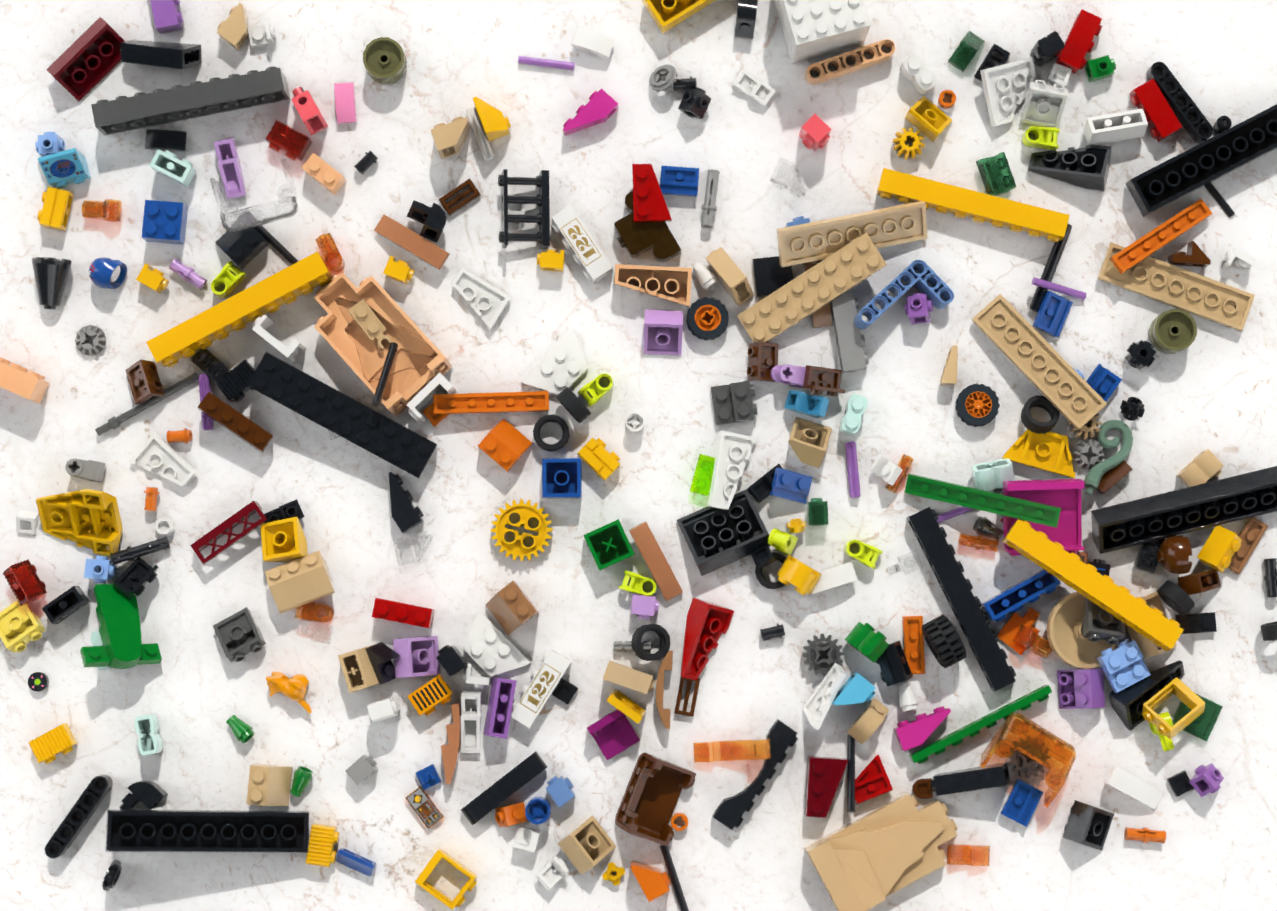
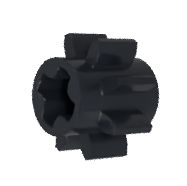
[1120,397,1145,421]

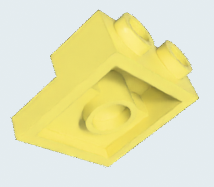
[0,597,45,653]

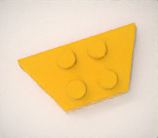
[1002,429,1075,478]

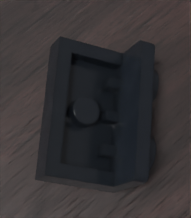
[113,557,158,600]

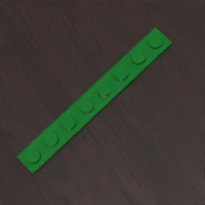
[904,473,1061,528]
[909,685,1052,764]

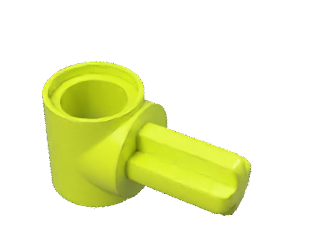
[1149,712,1174,751]

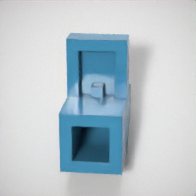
[784,390,829,418]

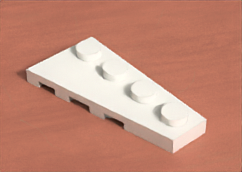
[708,431,757,510]

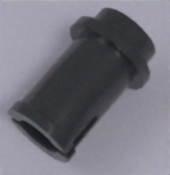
[673,76,696,91]
[1213,116,1232,133]
[354,151,378,175]
[760,624,785,641]

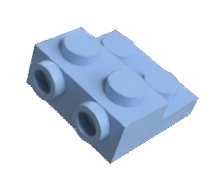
[1097,638,1150,693]

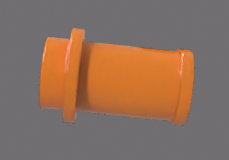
[167,428,192,444]
[144,487,160,511]

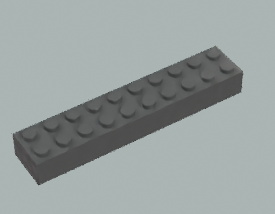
[91,66,290,135]

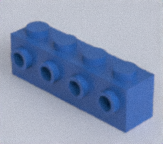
[981,569,1061,622]

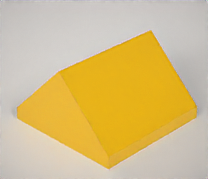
[905,96,952,142]

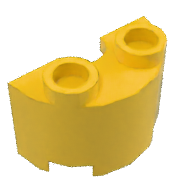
[777,555,822,596]

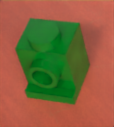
[1084,55,1116,83]

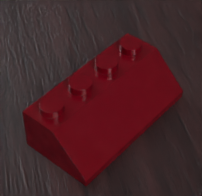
[46,17,125,102]

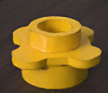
[786,518,806,533]
[602,862,625,885]

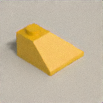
[473,97,511,142]
[260,517,308,563]

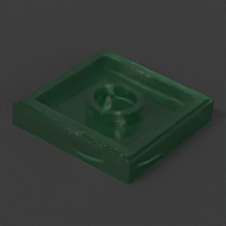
[1172,693,1223,741]

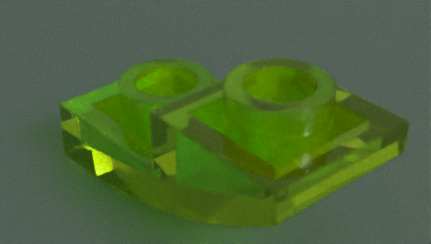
[690,454,715,496]

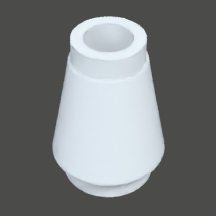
[692,262,719,291]
[899,683,918,712]

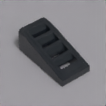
[974,44,1010,81]
[191,348,231,382]
[1133,538,1165,574]

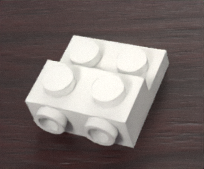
[1020,80,1068,128]

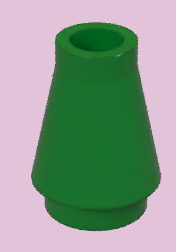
[226,715,254,744]
[290,766,313,797]

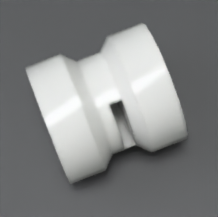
[625,412,644,433]

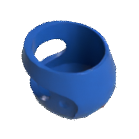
[89,257,127,289]

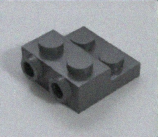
[711,381,758,425]
[1082,597,1126,645]
[213,607,266,662]

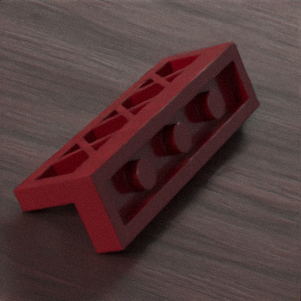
[190,500,268,565]

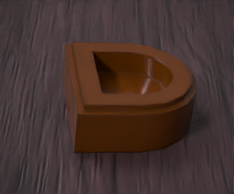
[912,778,933,799]

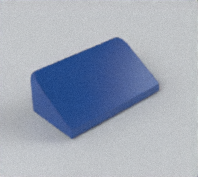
[336,848,376,876]

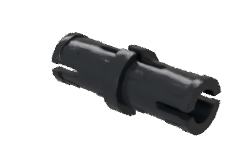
[1264,558,1277,597]

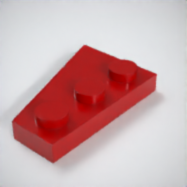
[632,164,672,222]

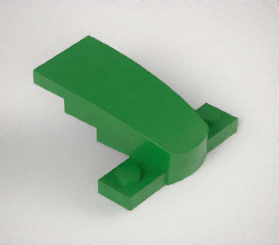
[80,584,162,669]

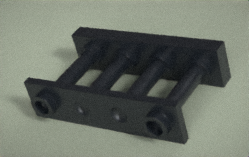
[498,169,550,249]

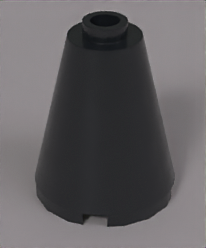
[32,257,72,309]

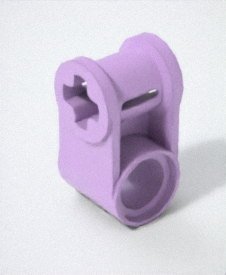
[771,364,806,388]

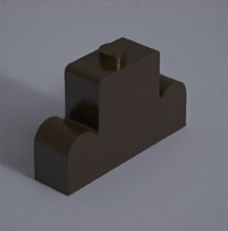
[614,191,681,262]

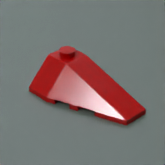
[681,597,734,681]

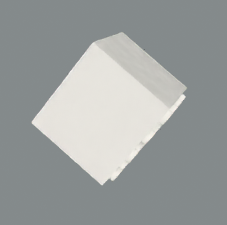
[774,0,871,63]

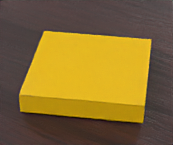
[606,689,646,724]

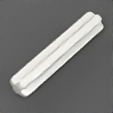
[466,107,494,161]

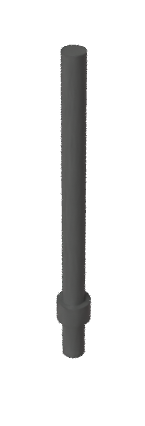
[95,372,199,436]

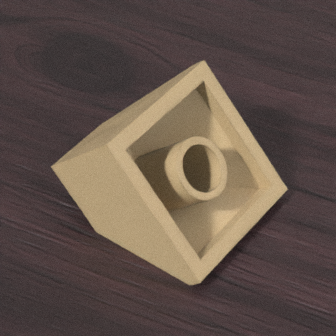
[788,416,832,468]

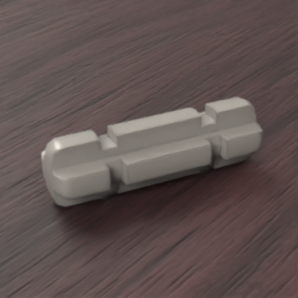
[614,641,651,652]

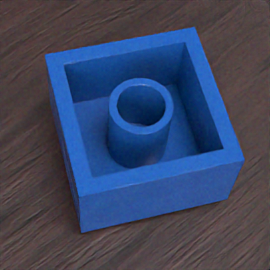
[141,200,188,244]
[542,458,582,499]

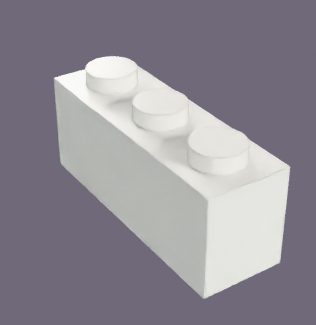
[1084,108,1148,145]

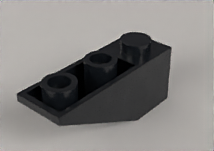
[389,472,424,534]

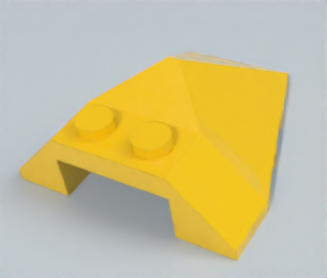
[36,489,123,557]

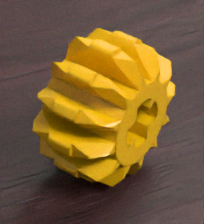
[892,127,925,160]

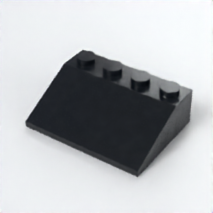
[677,489,771,576]

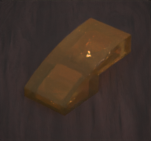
[947,844,990,866]

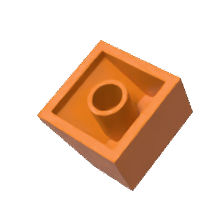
[478,419,533,472]
[630,861,671,902]

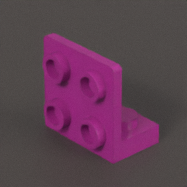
[587,709,640,760]

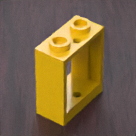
[1142,677,1205,740]
[415,848,477,910]

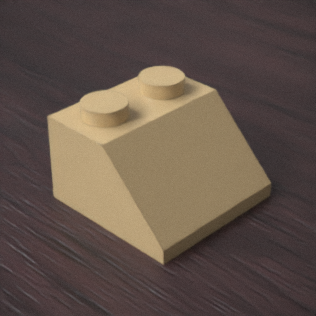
[246,764,293,806]
[557,815,616,875]

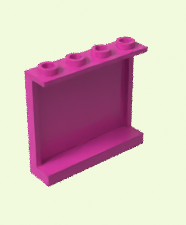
[1003,479,1085,556]

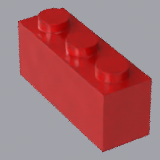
[1055,9,1103,74]
[1130,79,1182,142]
[372,598,435,628]

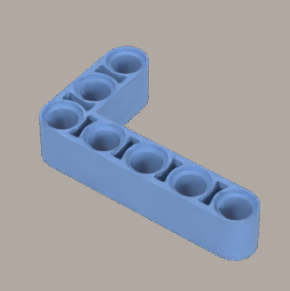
[854,260,954,330]

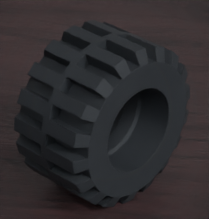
[922,615,966,669]

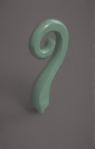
[1084,420,1133,495]

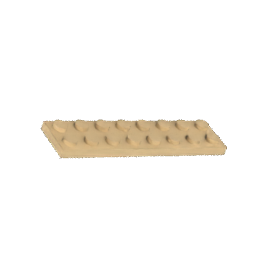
[777,201,928,267]
[737,232,887,342]
[1097,242,1255,331]
[972,294,1107,430]

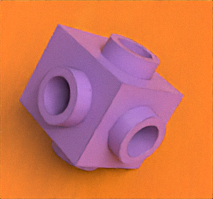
[904,293,933,325]
[1189,763,1224,797]

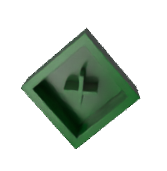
[584,519,635,571]

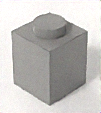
[345,755,377,785]

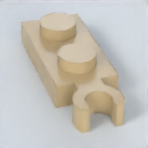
[348,299,392,350]

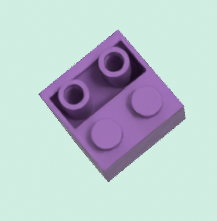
[1057,668,1105,709]

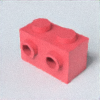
[799,114,831,151]

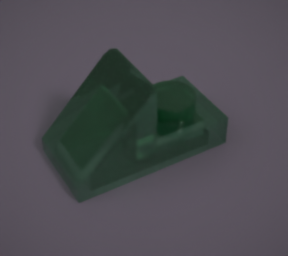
[948,31,985,72]

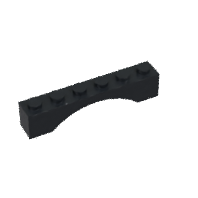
[712,719,798,830]

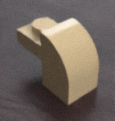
[847,697,889,745]

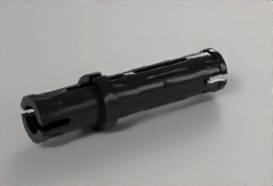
[110,536,170,566]

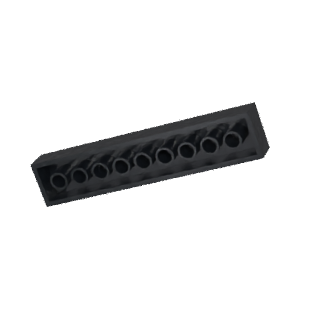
[1126,104,1277,217]
[247,352,437,478]
[1091,466,1277,554]
[106,810,309,852]

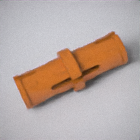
[1124,827,1166,843]

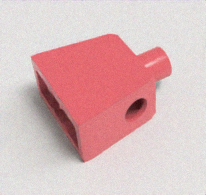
[291,87,328,135]

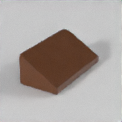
[1097,461,1133,494]

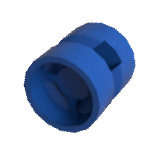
[525,797,551,824]

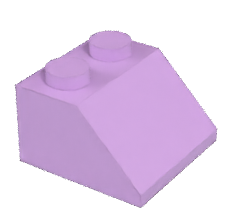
[643,310,683,355]
[393,636,440,678]

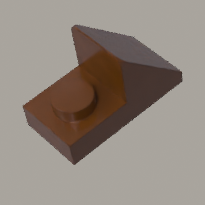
[1168,241,1211,267]

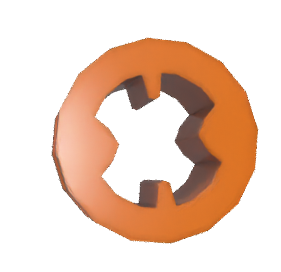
[938,90,956,109]
[671,813,688,831]

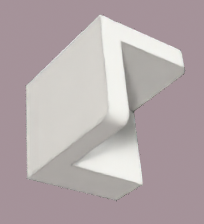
[512,826,540,853]

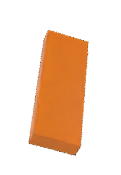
[902,616,925,674]

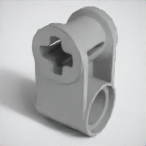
[65,459,106,482]

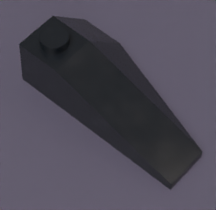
[1028,144,1112,191]
[1109,660,1185,731]

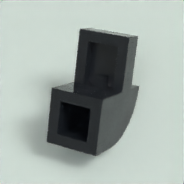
[734,0,758,39]
[407,200,446,243]
[119,780,167,810]

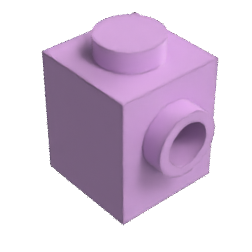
[631,595,659,620]

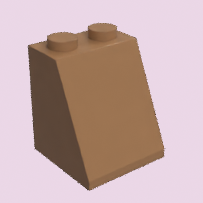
[485,581,539,636]

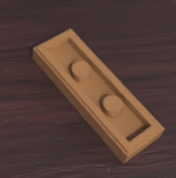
[1227,517,1268,575]

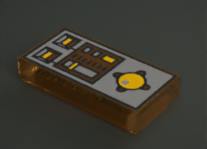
[405,786,444,829]

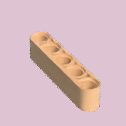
[805,39,895,85]

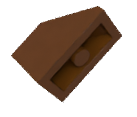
[1177,569,1221,595]

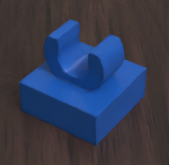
[416,764,441,790]

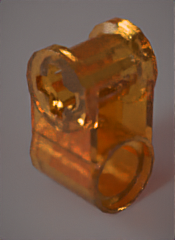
[294,602,334,622]

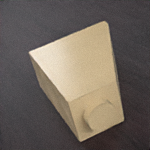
[706,247,754,306]
[603,660,655,694]

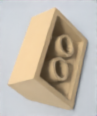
[265,551,335,614]
[1126,591,1177,659]

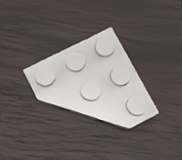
[980,57,1036,126]

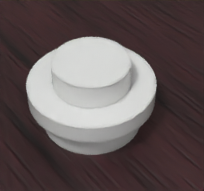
[155,517,175,537]

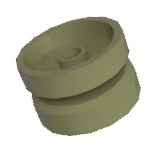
[363,37,407,85]
[1149,309,1197,354]

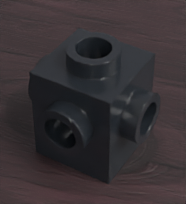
[678,87,711,119]
[1125,340,1156,370]

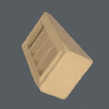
[939,345,958,386]

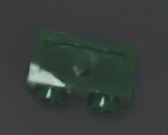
[976,152,1016,196]

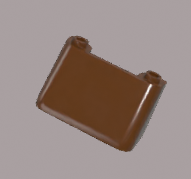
[615,753,696,847]

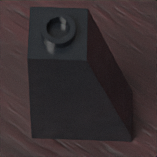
[120,40,201,69]
[931,762,1010,796]

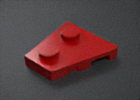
[855,755,893,804]

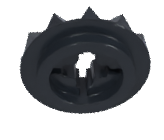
[102,860,122,891]

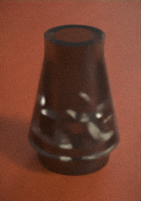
[973,517,1003,540]

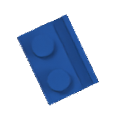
[660,166,699,197]
[1032,291,1073,337]
[1086,364,1122,402]
[770,468,812,504]
[1000,779,1044,827]

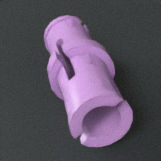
[169,259,208,290]

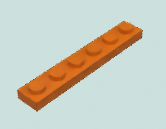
[1110,199,1212,274]
[433,391,549,415]

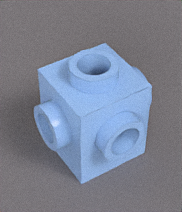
[35,132,65,157]
[84,556,116,583]

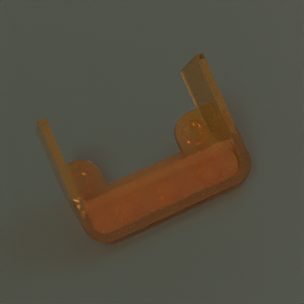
[980,713,1076,808]

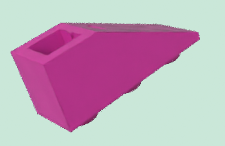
[563,88,618,136]
[893,706,951,751]

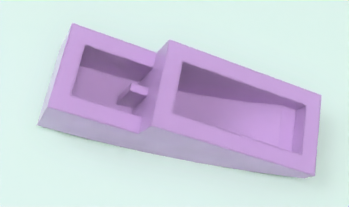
[214,137,246,199]

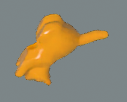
[266,672,312,714]

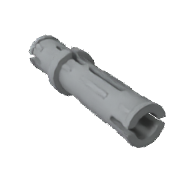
[701,169,720,228]

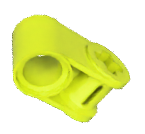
[1022,126,1060,150]
[211,261,246,298]
[577,373,614,408]
[768,528,798,555]
[844,540,883,569]
[619,570,657,596]

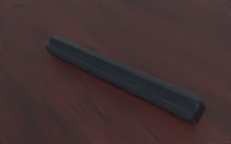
[1030,224,1072,312]

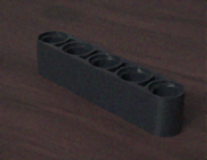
[1146,62,1213,143]
[461,752,548,825]
[45,775,113,858]

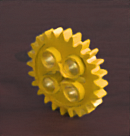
[490,499,553,561]

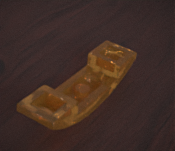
[693,739,771,762]

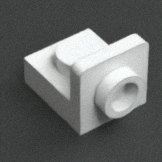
[248,21,276,48]
[1222,248,1256,269]
[870,455,903,486]

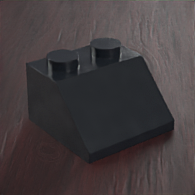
[215,216,269,270]
[1063,800,1114,851]

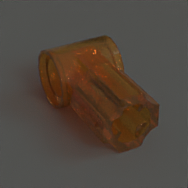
[82,199,122,222]
[315,233,345,272]
[1012,624,1052,659]

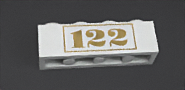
[551,205,613,283]
[511,650,571,729]

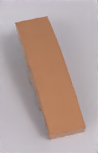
[374,215,450,270]
[629,521,683,601]
[441,703,461,785]

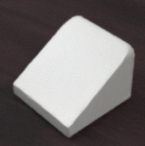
[16,510,39,535]

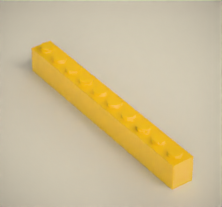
[877,168,1070,242]
[1002,519,1183,651]

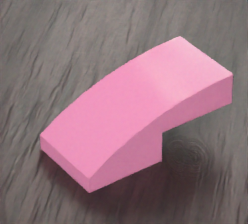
[334,82,357,123]

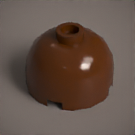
[1157,535,1192,574]

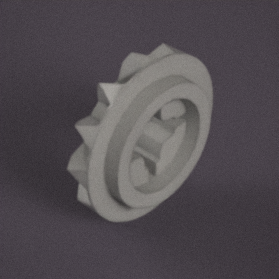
[649,64,678,93]
[75,325,106,356]
[1073,439,1104,470]

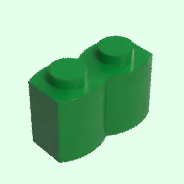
[844,622,889,663]

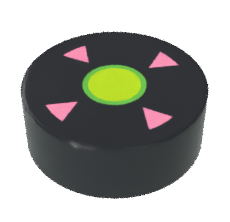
[28,672,49,692]

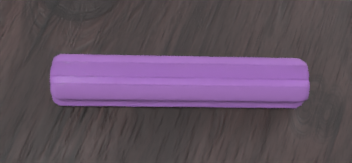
[198,374,213,431]
[845,441,861,498]

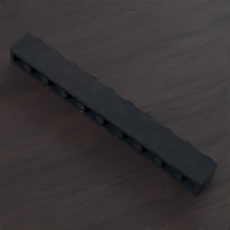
[907,507,1016,692]

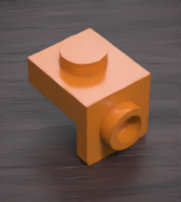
[495,802,528,827]

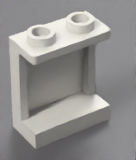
[252,315,306,362]
[407,373,456,422]

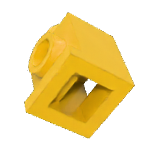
[537,250,565,272]
[383,256,415,284]
[136,263,169,293]

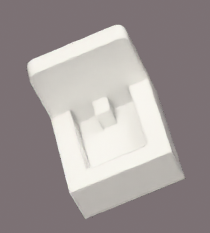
[463,664,491,689]
[535,857,569,890]

